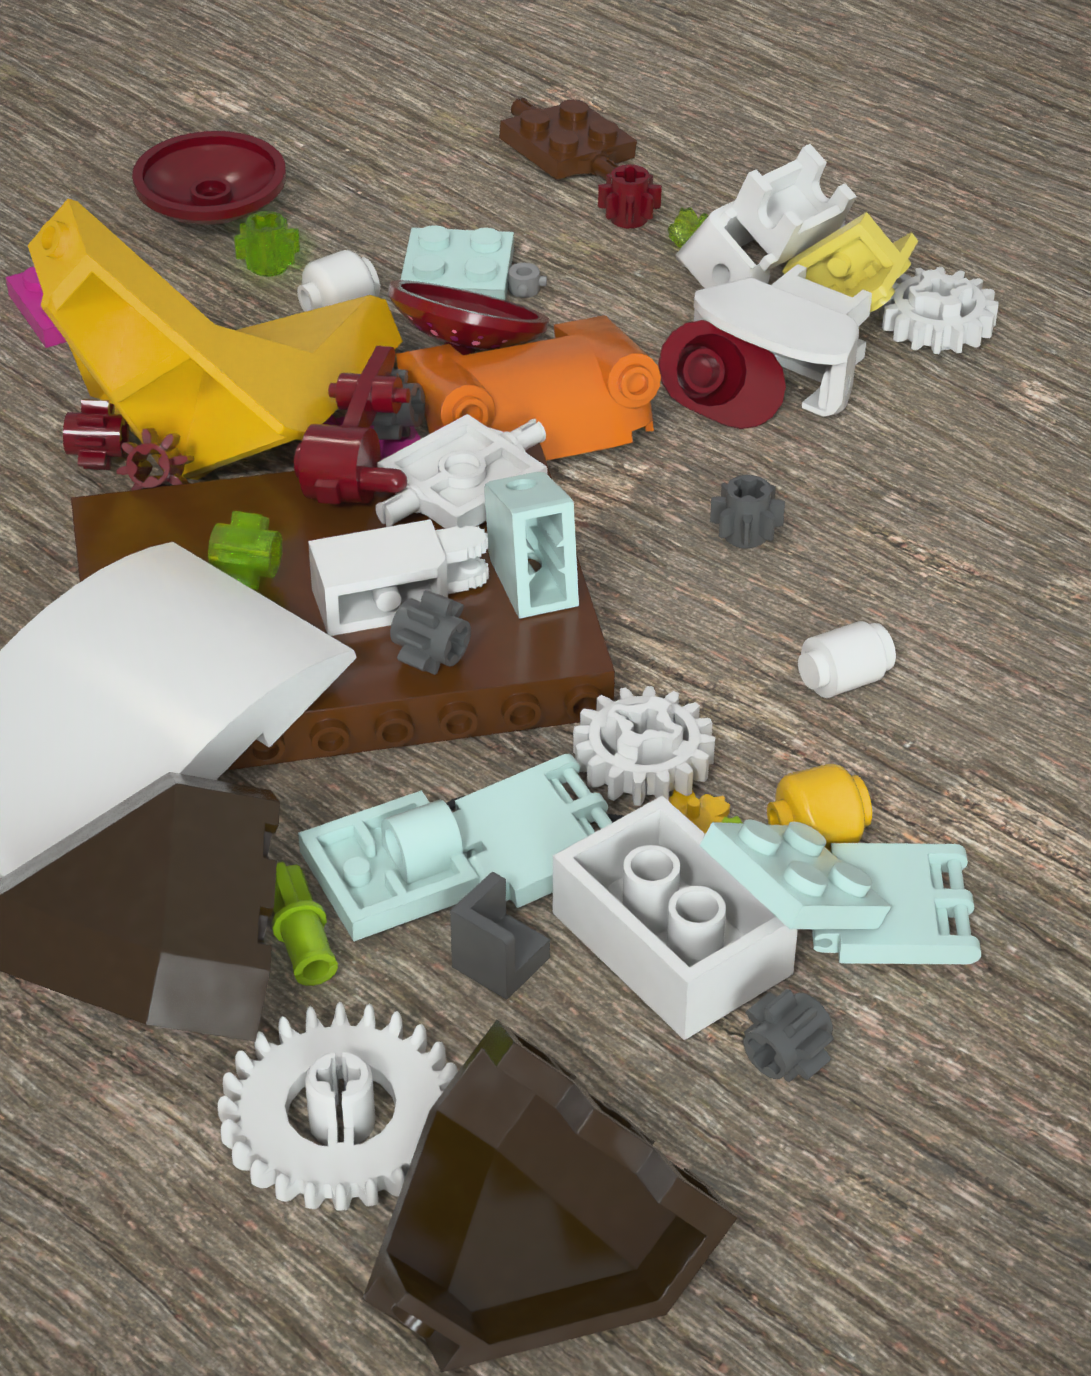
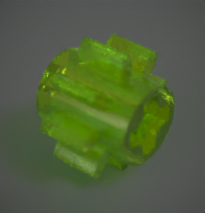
[234,211,300,277]
[208,511,283,590]

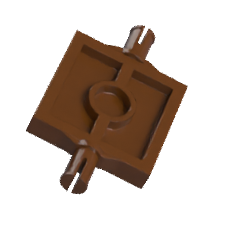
[499,97,637,181]

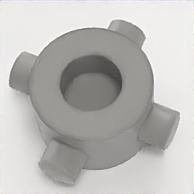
[507,263,547,298]

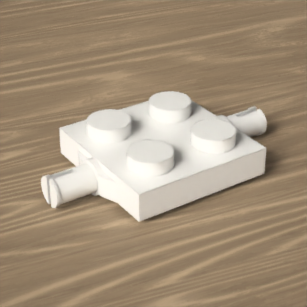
[376,414,547,528]

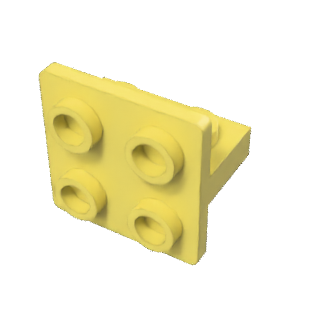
[782,212,918,312]

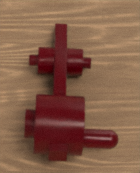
[294,346,410,505]

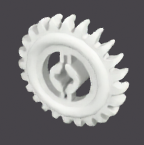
[217,1002,458,1210]

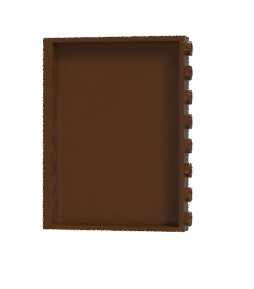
[71,443,615,771]

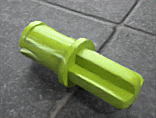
[271,861,338,986]

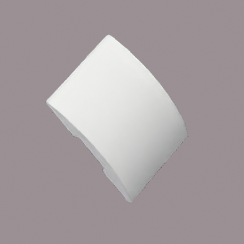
[0,542,357,878]

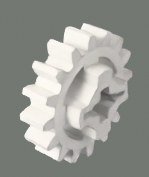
[879,267,998,354]
[573,686,715,806]

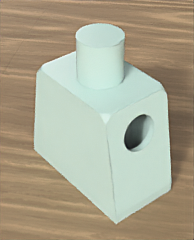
[484,472,579,619]

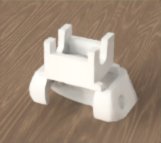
[675,144,857,289]
[694,264,872,417]

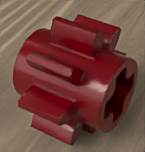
[598,164,662,229]
[63,399,129,470]
[116,428,194,490]

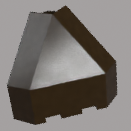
[0,772,280,1042]
[362,1019,738,1372]

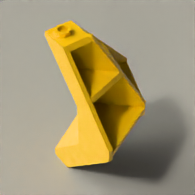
[28,199,403,480]

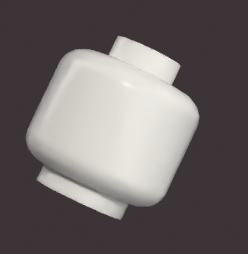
[297,250,380,312]

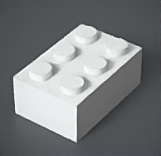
[553,796,798,1040]

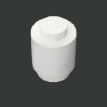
[798,621,896,698]

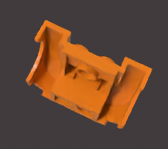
[396,315,661,461]

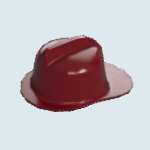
[658,320,786,429]

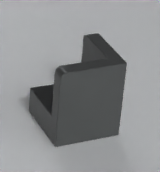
[450,872,550,1000]

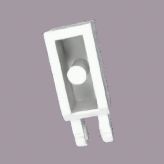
[308,519,489,636]

